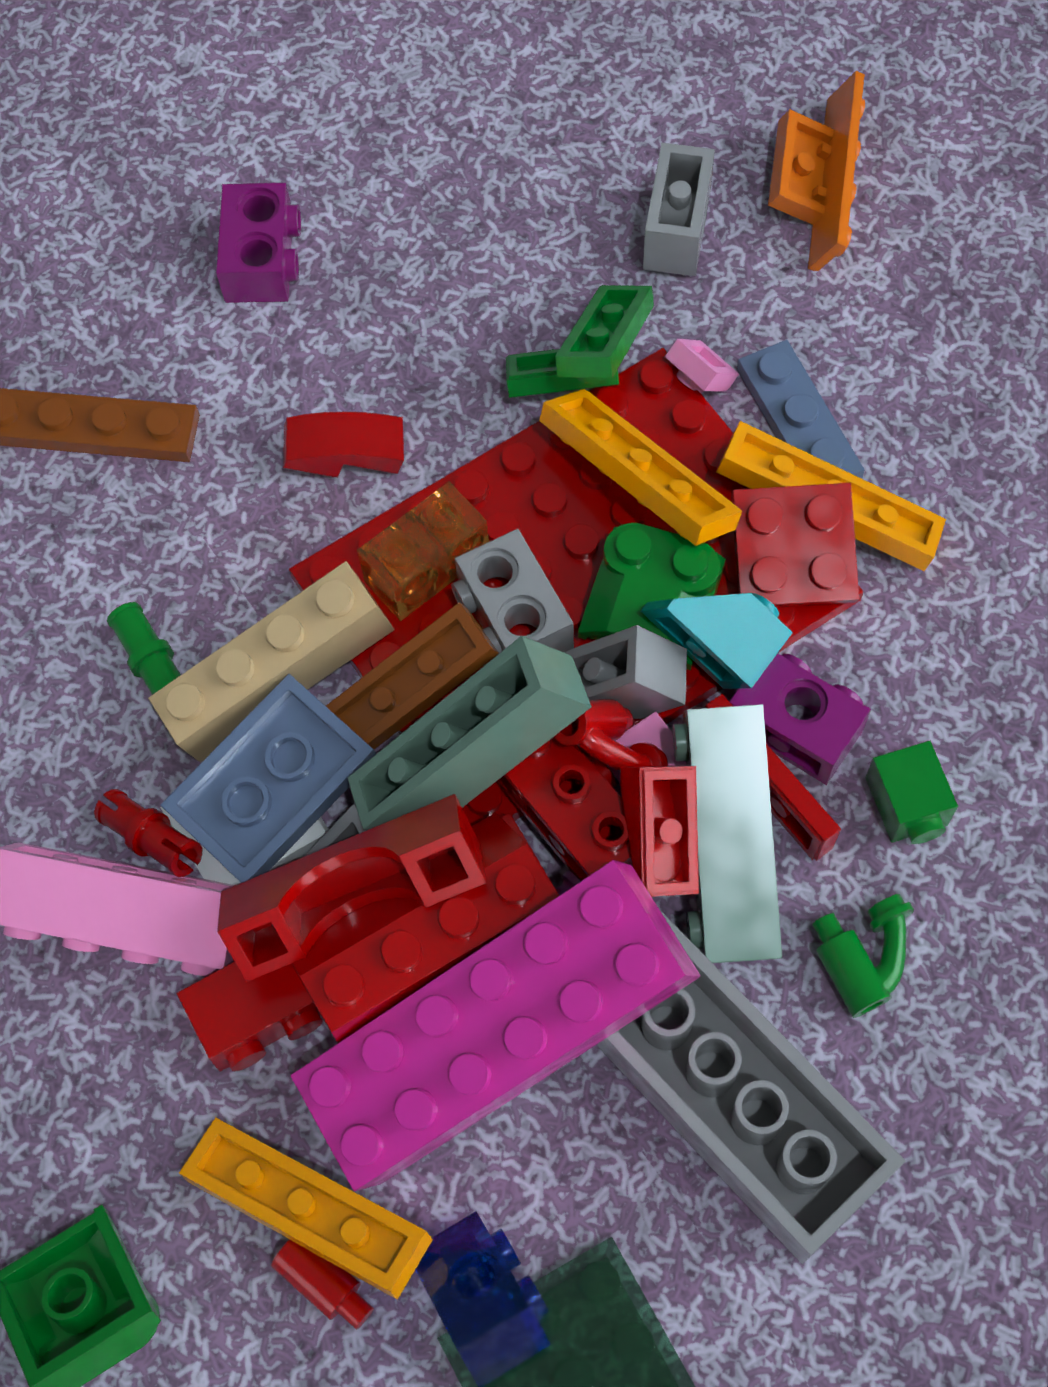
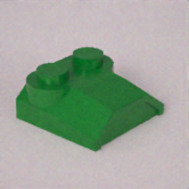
[578,523,726,671]
[0,1204,161,1387]

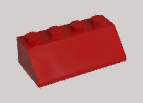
[292,813,560,1044]

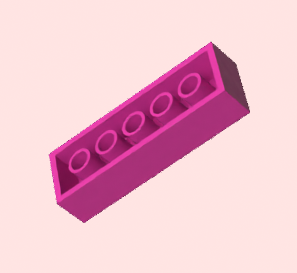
[290,860,701,1192]

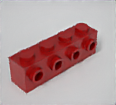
[442,684,633,881]

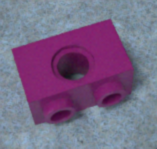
[730,653,871,785]

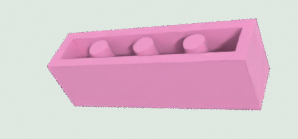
[0,842,235,976]

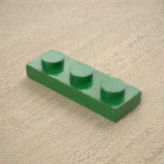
[555,285,654,383]

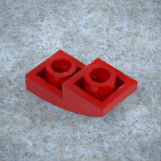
[283,412,404,478]

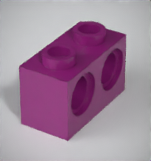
[216,183,301,303]

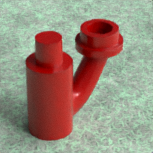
[554,699,668,771]
[271,1239,374,1330]

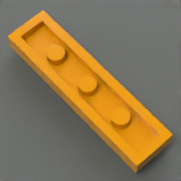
[539,389,742,546]
[716,421,946,571]
[179,1117,433,1300]

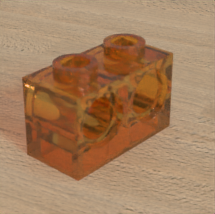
[357,481,489,621]

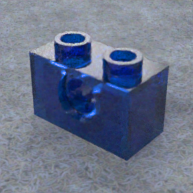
[415,1211,551,1387]

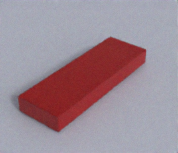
[705,694,841,861]

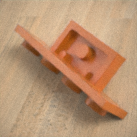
[768,71,865,271]

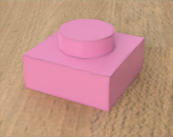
[665,339,739,393]

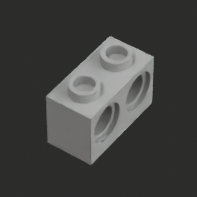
[451,529,574,661]

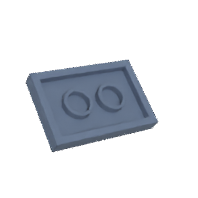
[160,674,376,883]

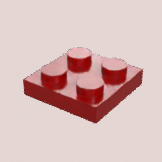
[731,483,860,607]

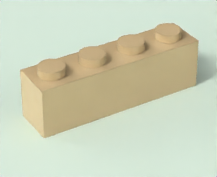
[148,561,395,763]

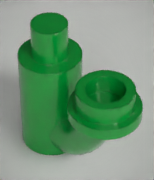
[812,894,914,1018]

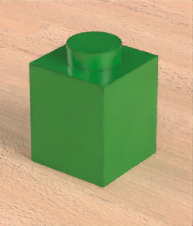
[865,740,958,844]

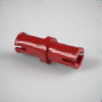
[94,789,202,877]

